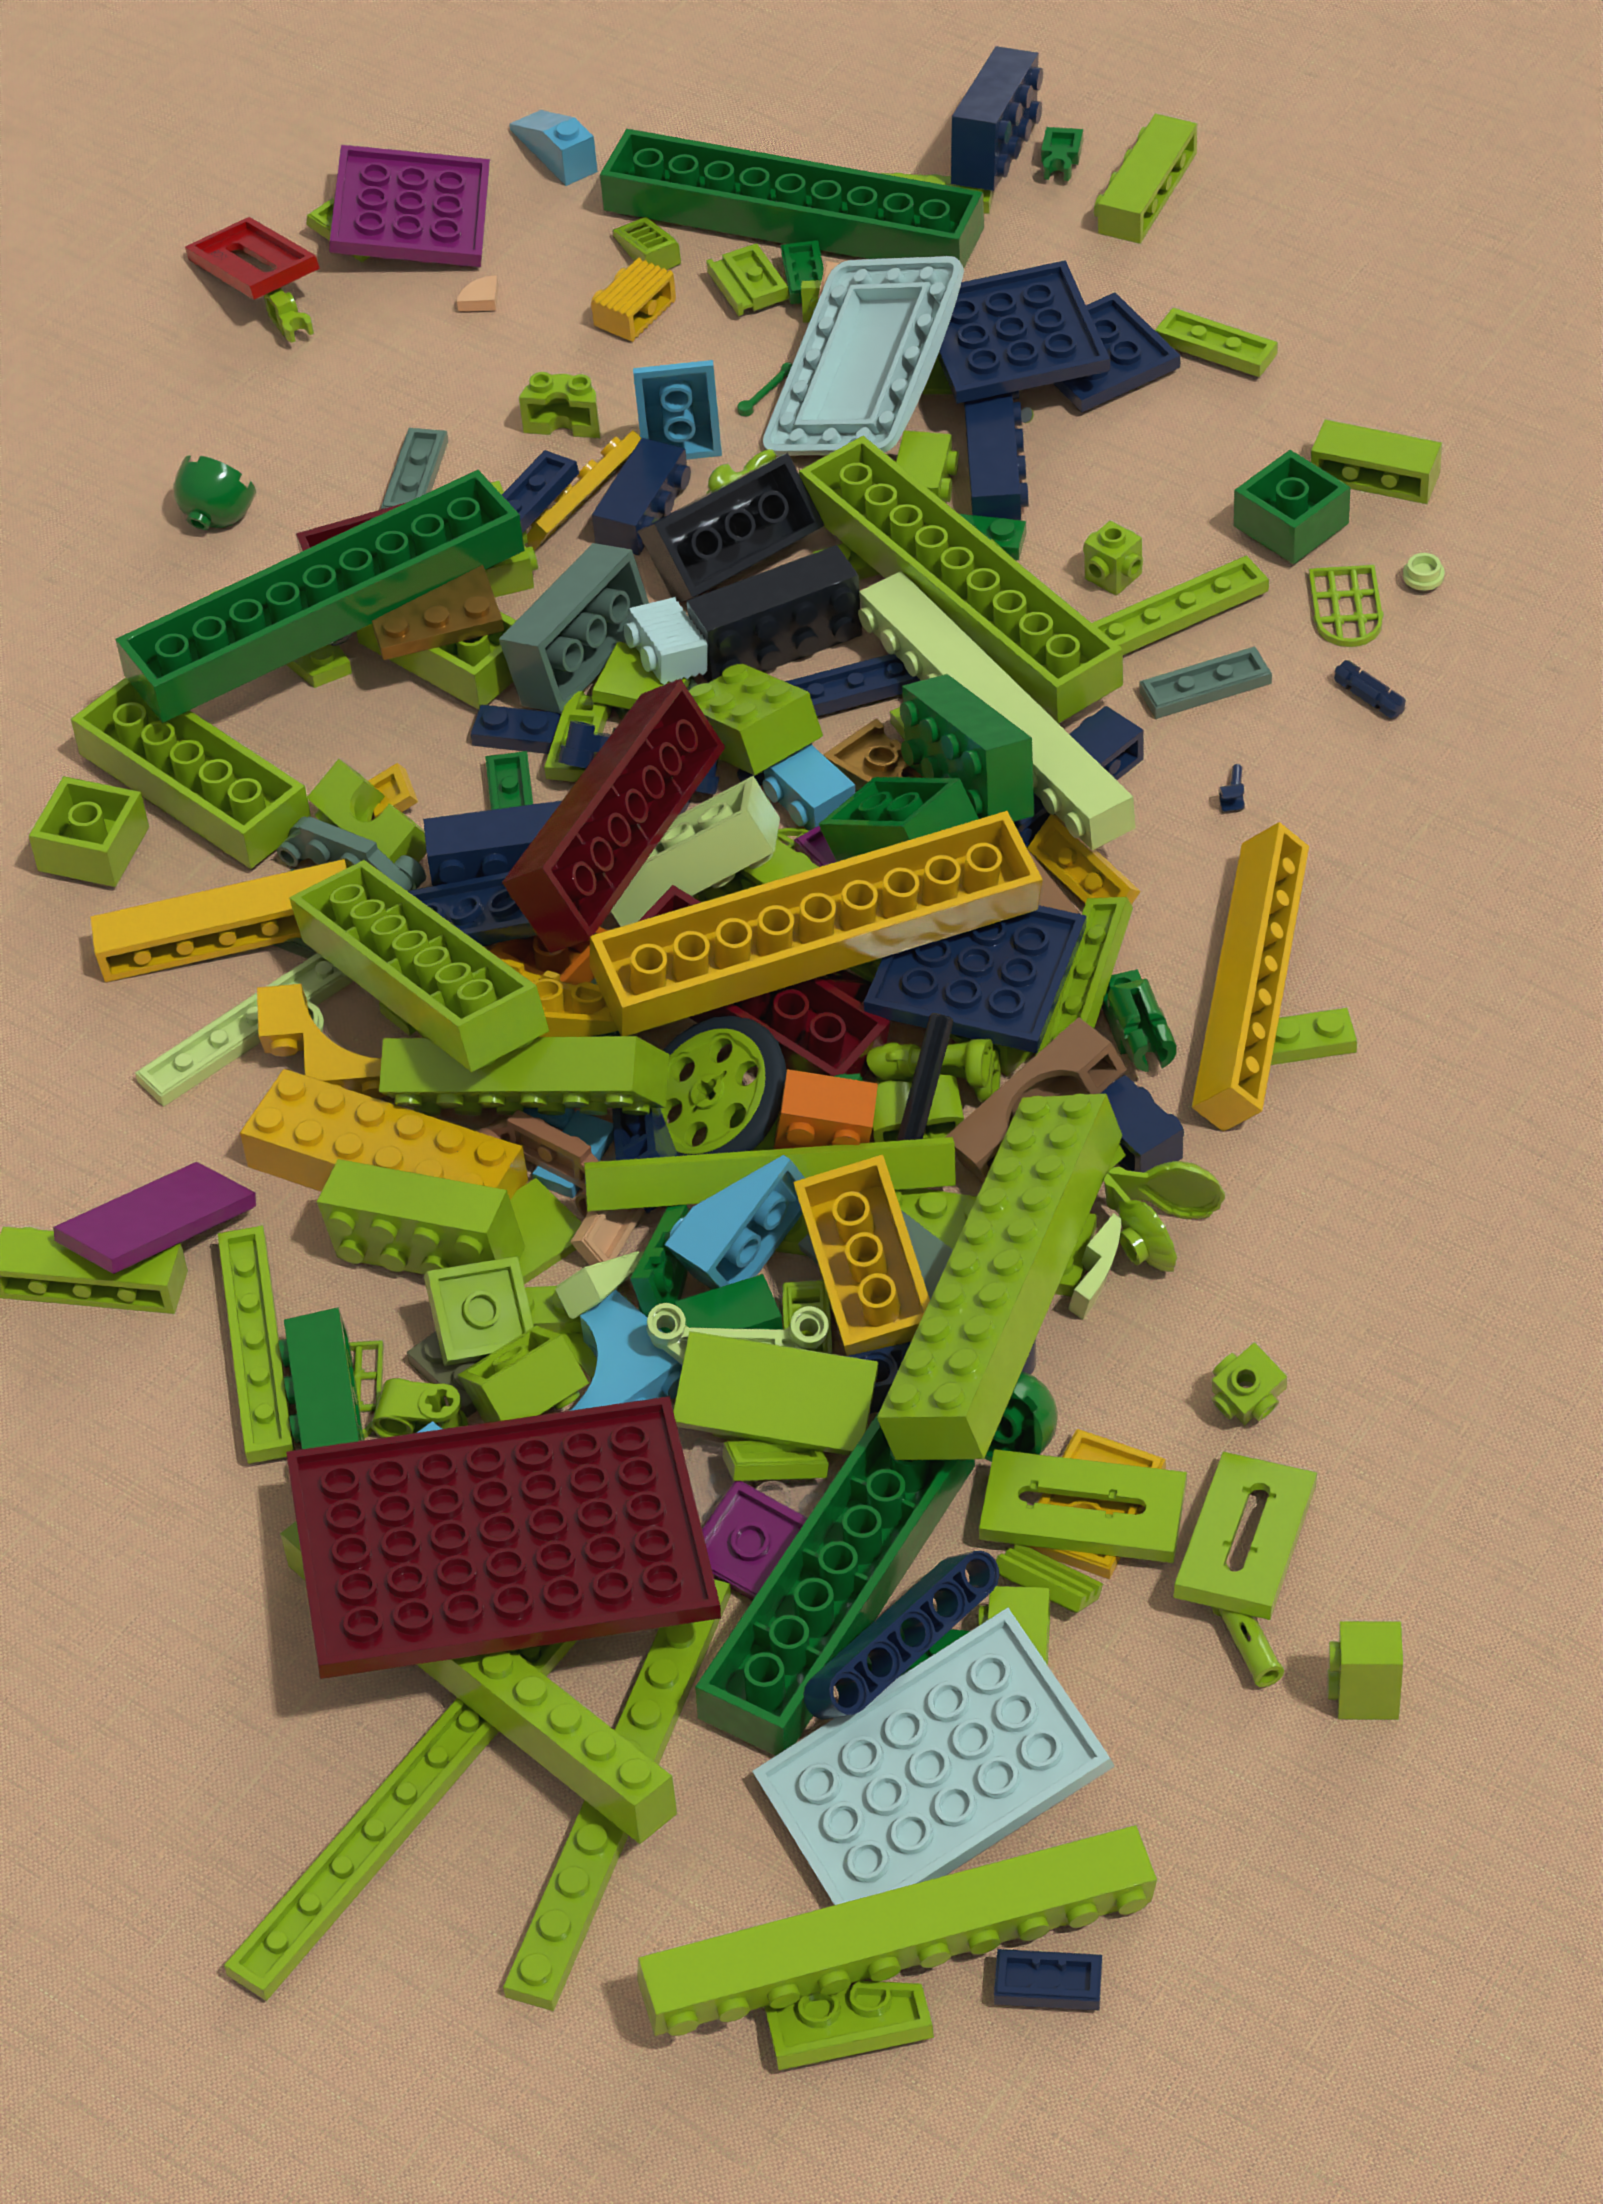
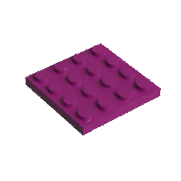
[329,145,490,267]

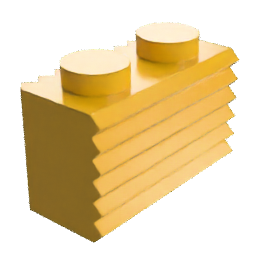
[591,257,676,342]

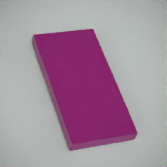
[53,1161,256,1274]

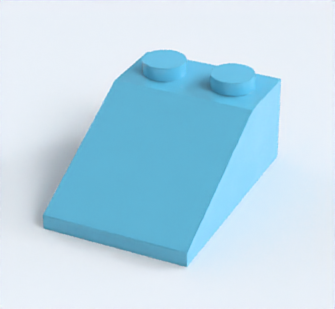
[633,360,722,460]
[665,1155,805,1290]

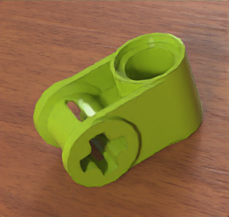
[372,1378,468,1438]

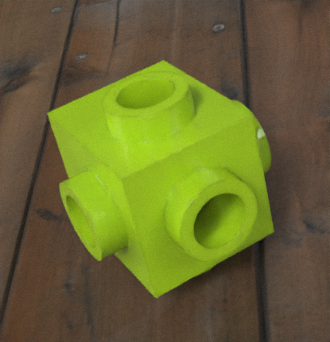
[1083,520,1143,596]
[1211,1342,1287,1426]

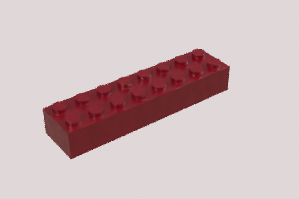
[502,679,726,953]

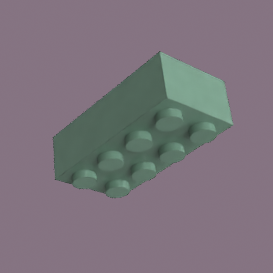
[499,543,649,714]

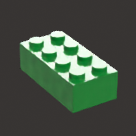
[900,674,1034,822]

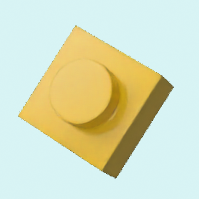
[368,763,418,818]

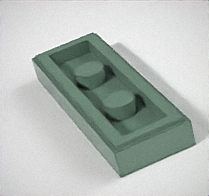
[381,428,448,509]
[1139,646,1272,719]

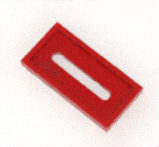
[185,217,320,300]

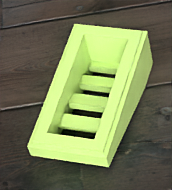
[555,1251,643,1319]

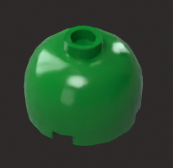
[173,455,256,530]
[985,1371,1058,1462]

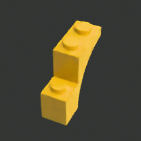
[257,984,387,1098]

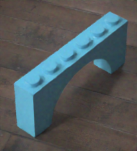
[417,1290,683,1433]

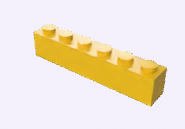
[90,859,347,982]

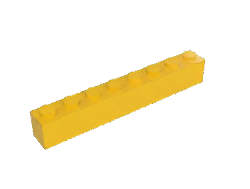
[1192,822,1309,1132]

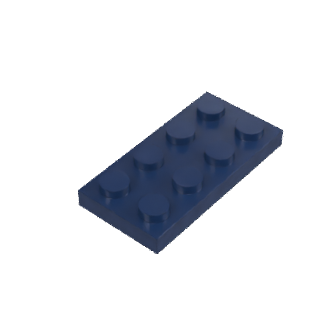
[408,872,536,946]

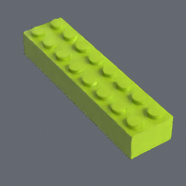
[289,860,549,1072]

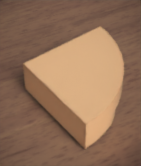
[457,275,499,312]

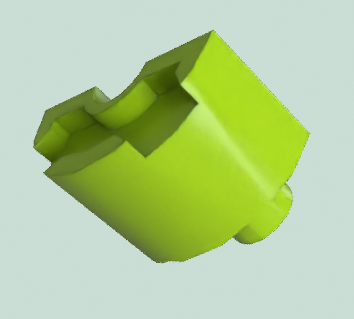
[519,372,600,438]

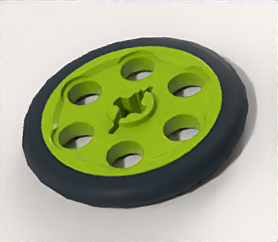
[660,1016,786,1156]

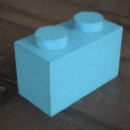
[762,744,856,831]

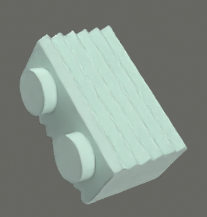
[623,597,707,685]

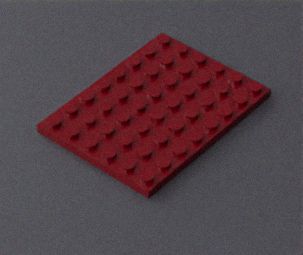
[286,1396,721,1679]

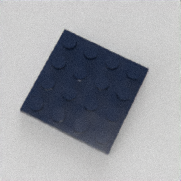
[937,260,1110,404]
[864,905,1087,1053]

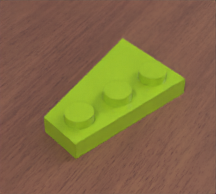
[764,1980,934,2070]

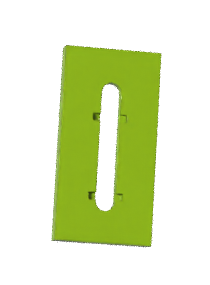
[979,1449,1187,1563]
[1173,1452,1317,1620]

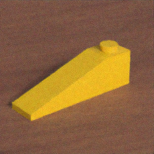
[501,959,618,1037]

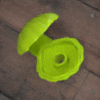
[1104,1161,1225,1272]

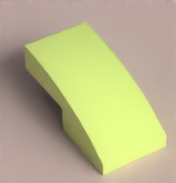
[1068,1213,1121,1320]

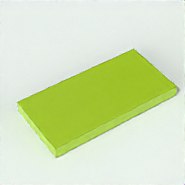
[673,1331,878,1456]

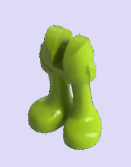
[866,1039,1001,1103]

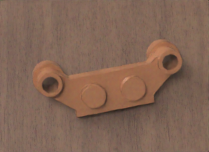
[477,1110,599,1217]

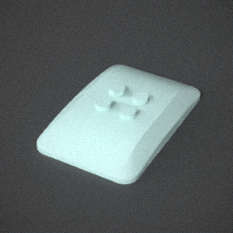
[763,256,964,456]

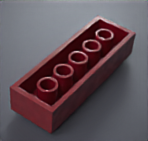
[639,885,891,1078]

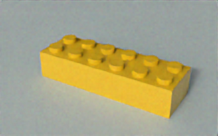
[240,1069,528,1200]

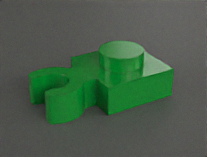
[1041,127,1083,181]

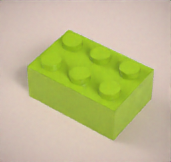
[689,664,823,775]

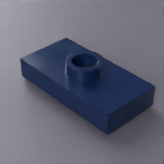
[994,1949,1102,2011]

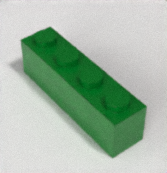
[279,1307,364,1449]

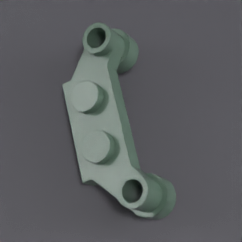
[277,816,426,891]

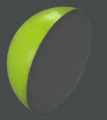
[1021,407,1034,423]

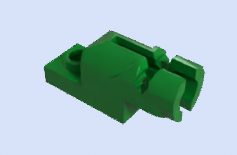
[1102,969,1177,1072]

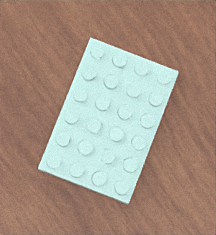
[752,1608,1115,1905]

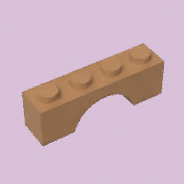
[946,1017,1127,1183]

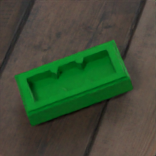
[780,240,824,304]

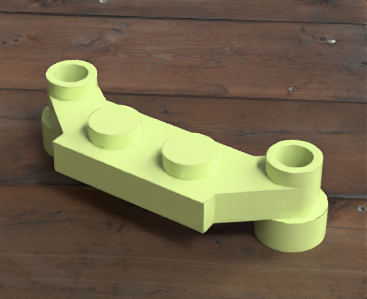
[647,1303,829,1365]

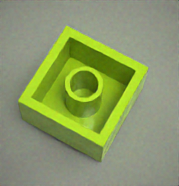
[29,776,149,887]
[457,1326,589,1423]

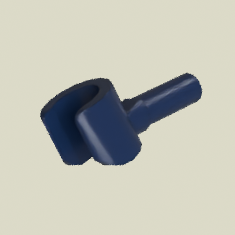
[1219,764,1245,812]

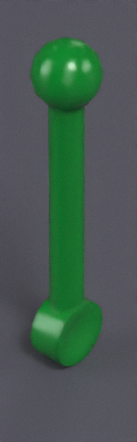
[737,362,792,417]

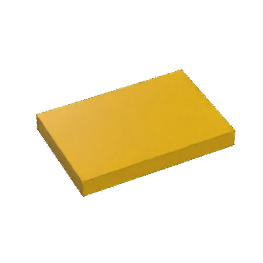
[1025,1429,1166,1579]

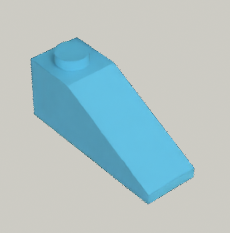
[509,110,598,186]

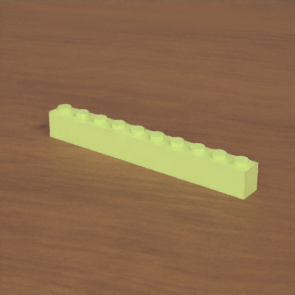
[858,571,1136,850]

